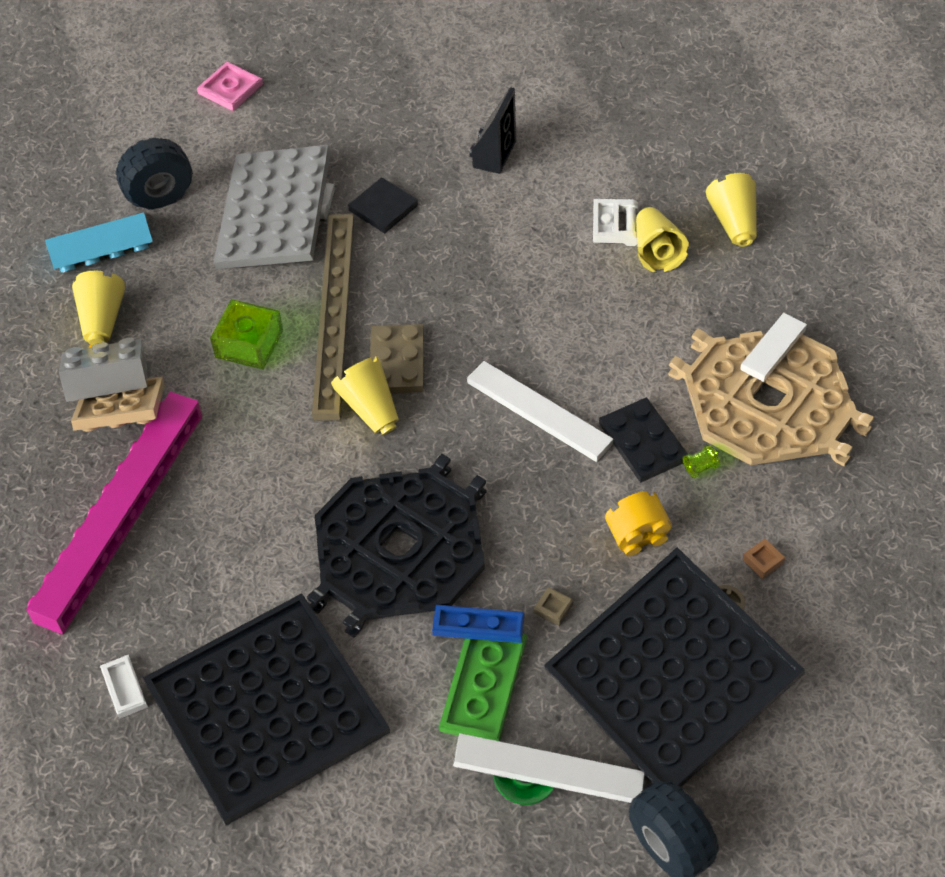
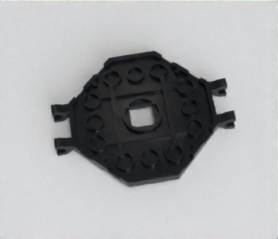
[307,454,487,638]

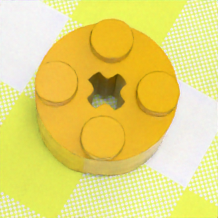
[605,491,672,557]

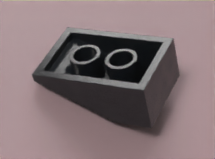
[469,87,516,174]

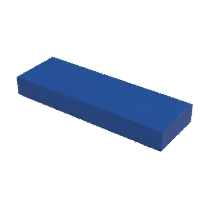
[432,605,525,643]

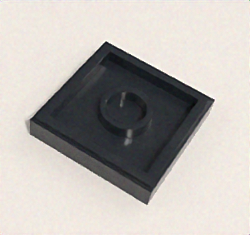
[348,177,418,234]

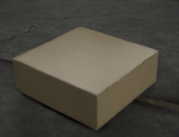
[534,587,574,626]

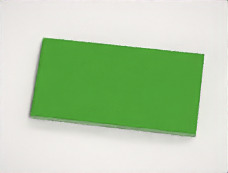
[439,634,527,742]

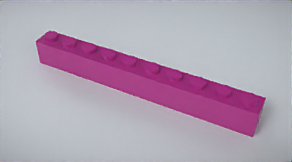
[26,392,203,635]

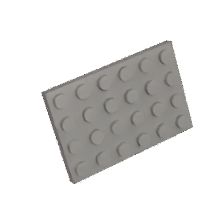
[213,145,331,269]

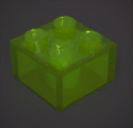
[210,299,283,370]

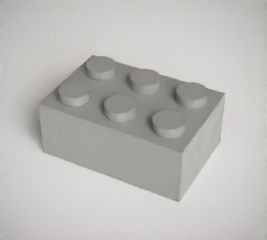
[59,338,148,402]

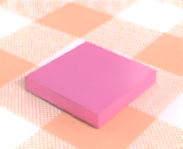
[197,62,263,111]

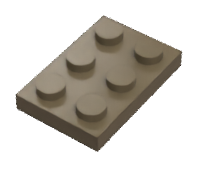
[370,324,424,393]

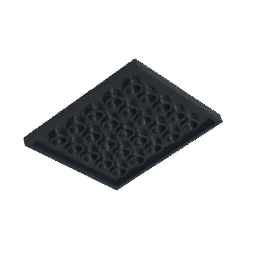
[544,547,805,787]
[143,593,390,826]

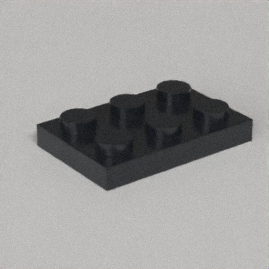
[599,397,689,483]

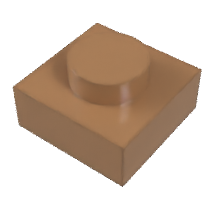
[743,539,785,579]

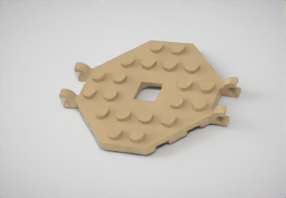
[668,328,874,466]

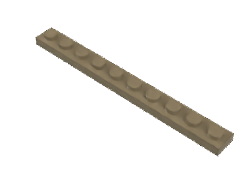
[312,214,354,421]

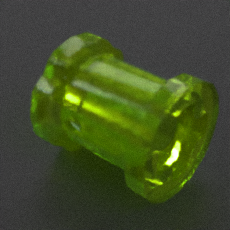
[683,445,720,479]

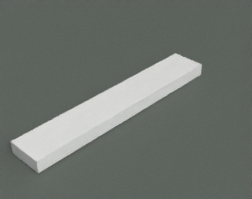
[467,361,613,462]
[453,733,644,803]

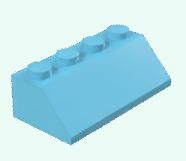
[45,213,153,272]

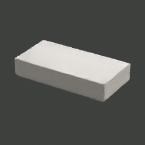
[100,655,148,719]

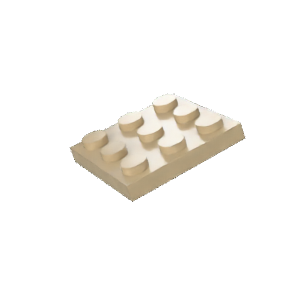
[71,376,165,432]

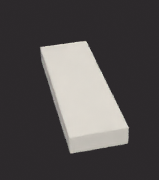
[741,313,807,382]

